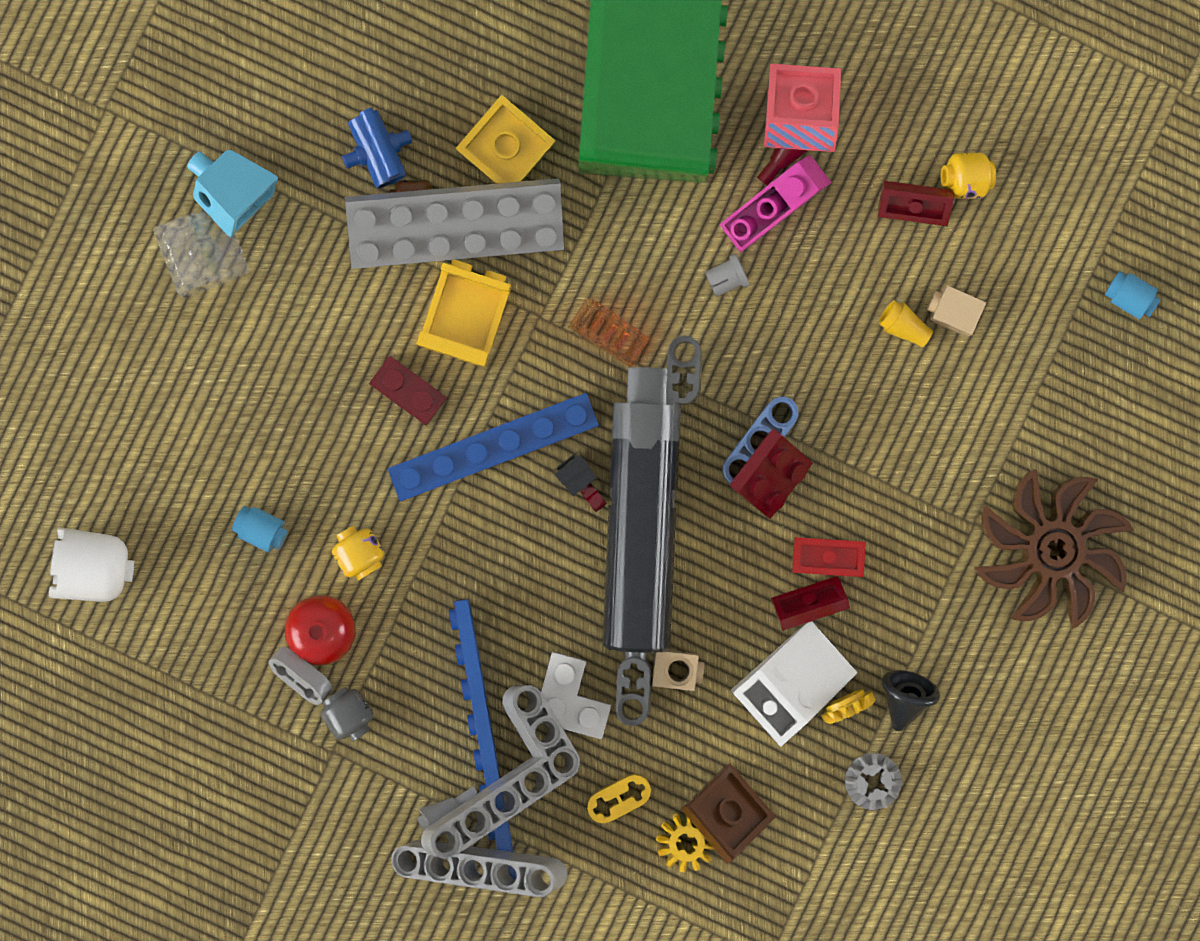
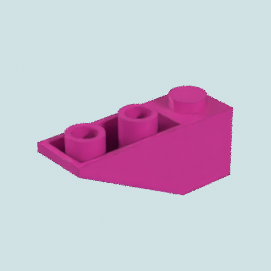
[719,155,832,253]

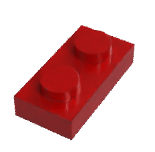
[792,537,866,577]

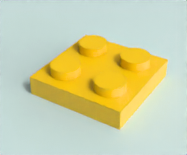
[455,95,556,184]

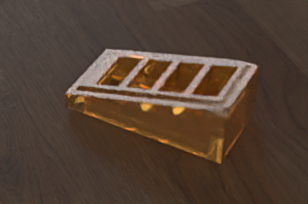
[569,298,650,367]

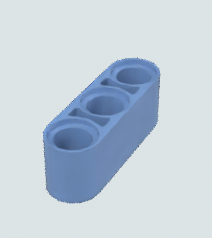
[722,397,798,484]

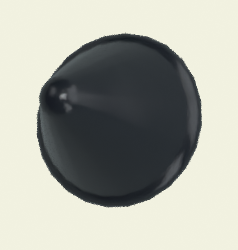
[882,670,940,731]

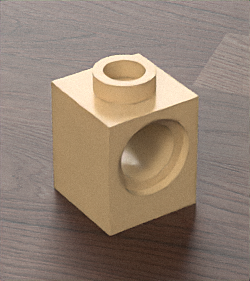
[927,286,986,337]
[652,650,704,691]

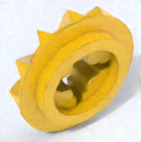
[820,689,876,724]

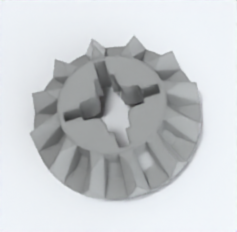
[845,753,903,811]

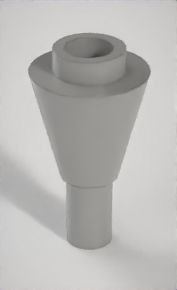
[416,787,478,839]

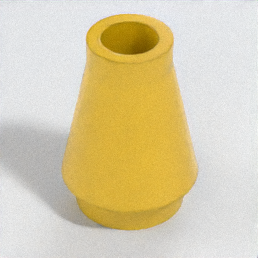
[878,300,933,348]

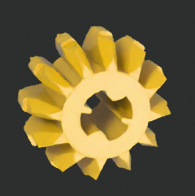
[656,813,714,873]

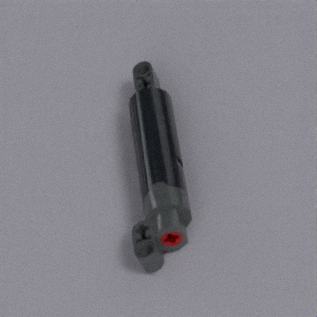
[602,335,702,726]

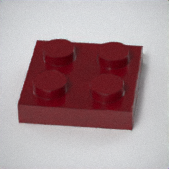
[729,428,813,520]

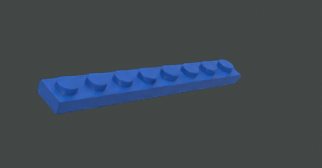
[449,598,517,880]

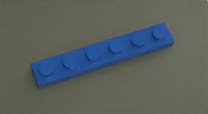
[387,393,599,502]

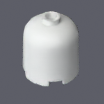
[49,527,135,602]

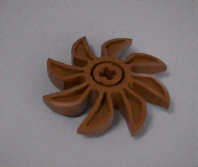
[974,469,1134,629]

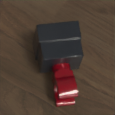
[552,452,607,512]

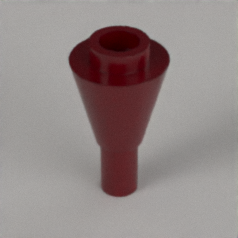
[757,148,809,186]

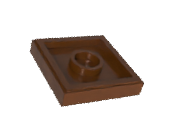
[681,763,776,864]

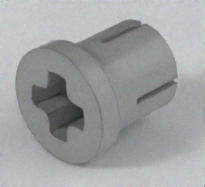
[705,253,751,297]

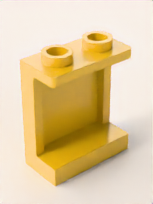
[416,259,512,368]

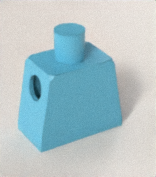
[187,150,278,238]

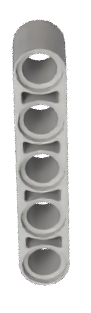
[391,839,568,897]

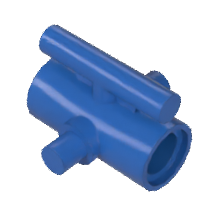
[342,108,412,189]

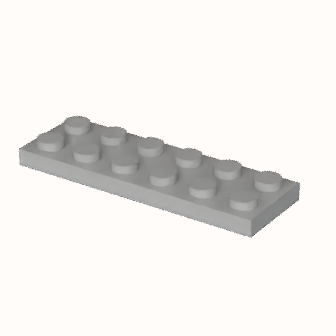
[345,178,564,269]

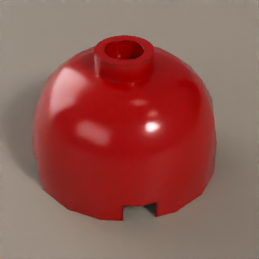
[285,595,356,666]

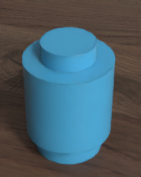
[1104,271,1161,320]
[232,506,288,553]

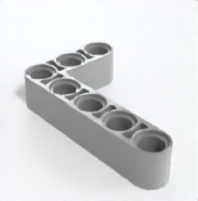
[421,685,580,859]

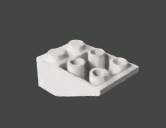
[731,621,857,747]

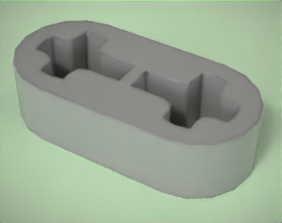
[268,647,332,705]

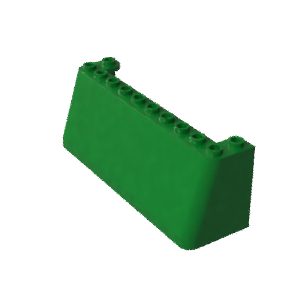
[579,0,728,183]

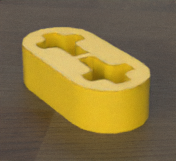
[587,773,651,824]

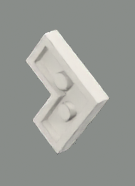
[541,652,611,739]

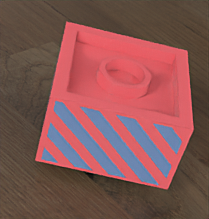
[764,63,841,152]

